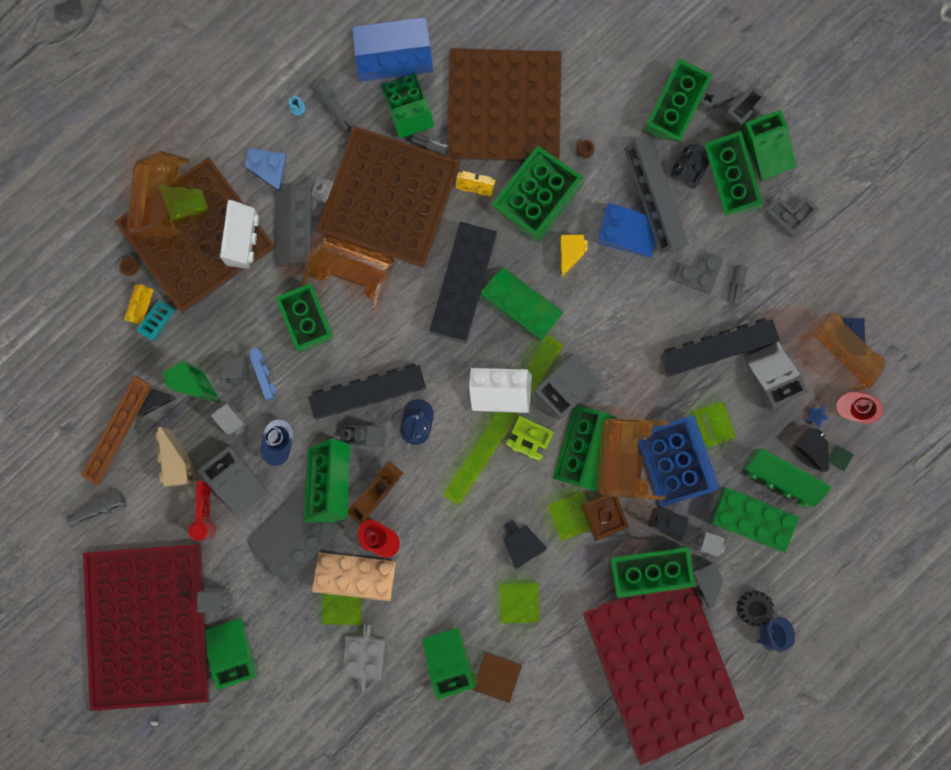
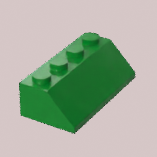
[642,58,713,142]
[704,131,765,216]
[480,267,564,342]
[162,360,221,403]
[553,406,617,491]
[303,438,350,523]
[742,448,832,509]
[608,546,695,598]

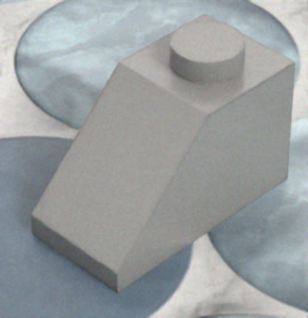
[211,404,247,437]
[693,531,726,557]

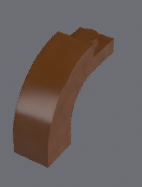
[347,461,404,525]

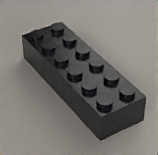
[429,221,497,344]

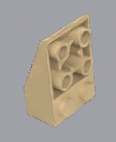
[156,427,196,486]

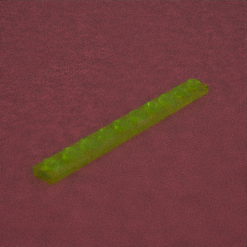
[443,335,564,505]

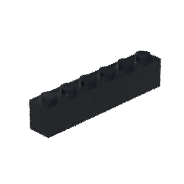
[661,318,780,377]
[308,363,427,420]

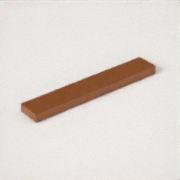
[81,376,152,485]

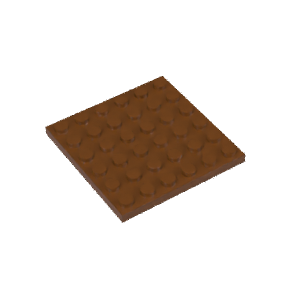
[447,48,562,162]
[316,126,461,268]
[114,157,276,314]

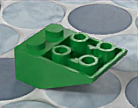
[380,74,435,139]
[740,109,797,181]
[205,618,259,690]
[422,627,478,700]

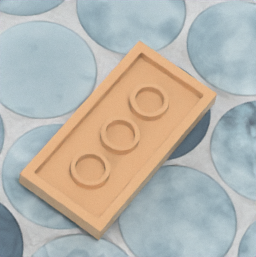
[312,553,396,601]

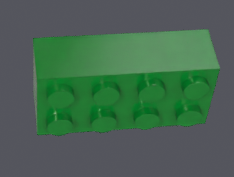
[708,487,799,553]

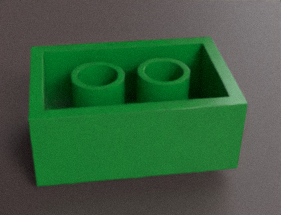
[275,283,335,353]

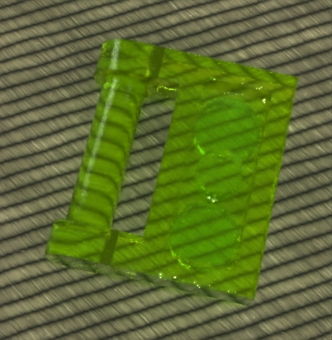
[691,401,737,448]

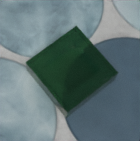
[829,445,854,471]

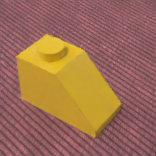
[560,235,588,276]

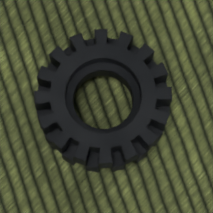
[736,590,775,627]

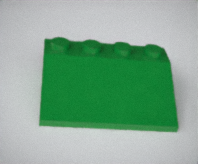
[491,146,584,243]

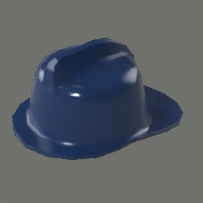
[400,400,434,445]
[261,419,293,466]
[757,617,795,652]

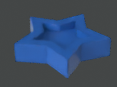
[806,406,830,428]

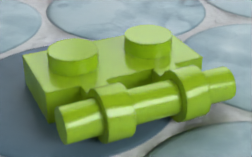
[506,416,554,462]

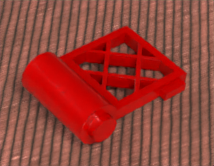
[188,481,216,541]

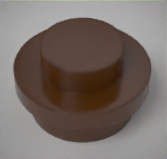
[576,139,595,159]
[119,257,139,276]

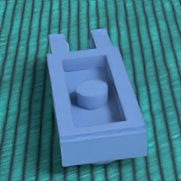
[249,348,277,401]

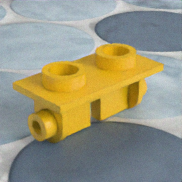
[455,171,495,197]
[124,284,154,325]

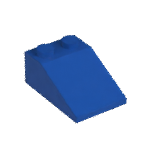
[596,203,655,258]

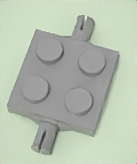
[343,624,386,692]

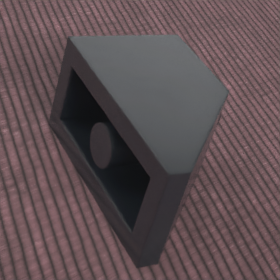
[137,389,176,417]
[793,428,829,472]

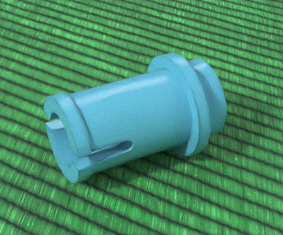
[289,96,305,115]

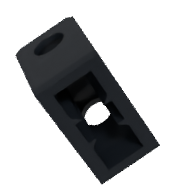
[648,508,689,537]
[503,520,547,569]

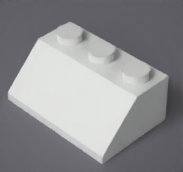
[220,200,259,269]
[469,368,532,413]

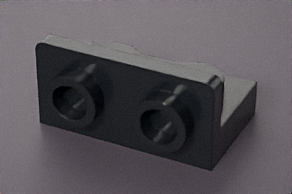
[670,144,710,189]

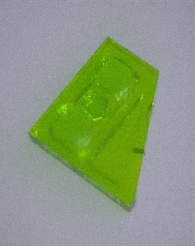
[159,185,209,222]

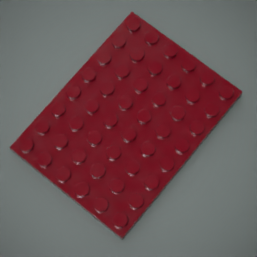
[83,544,210,711]
[582,587,745,766]

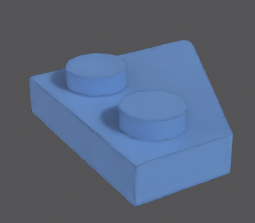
[245,148,286,191]

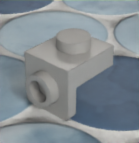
[311,178,333,204]

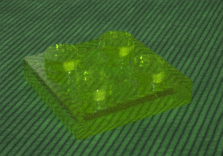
[547,491,590,541]
[500,582,540,624]
[322,593,362,625]

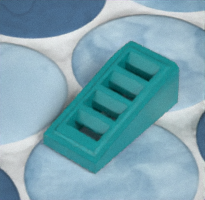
[136,300,176,342]

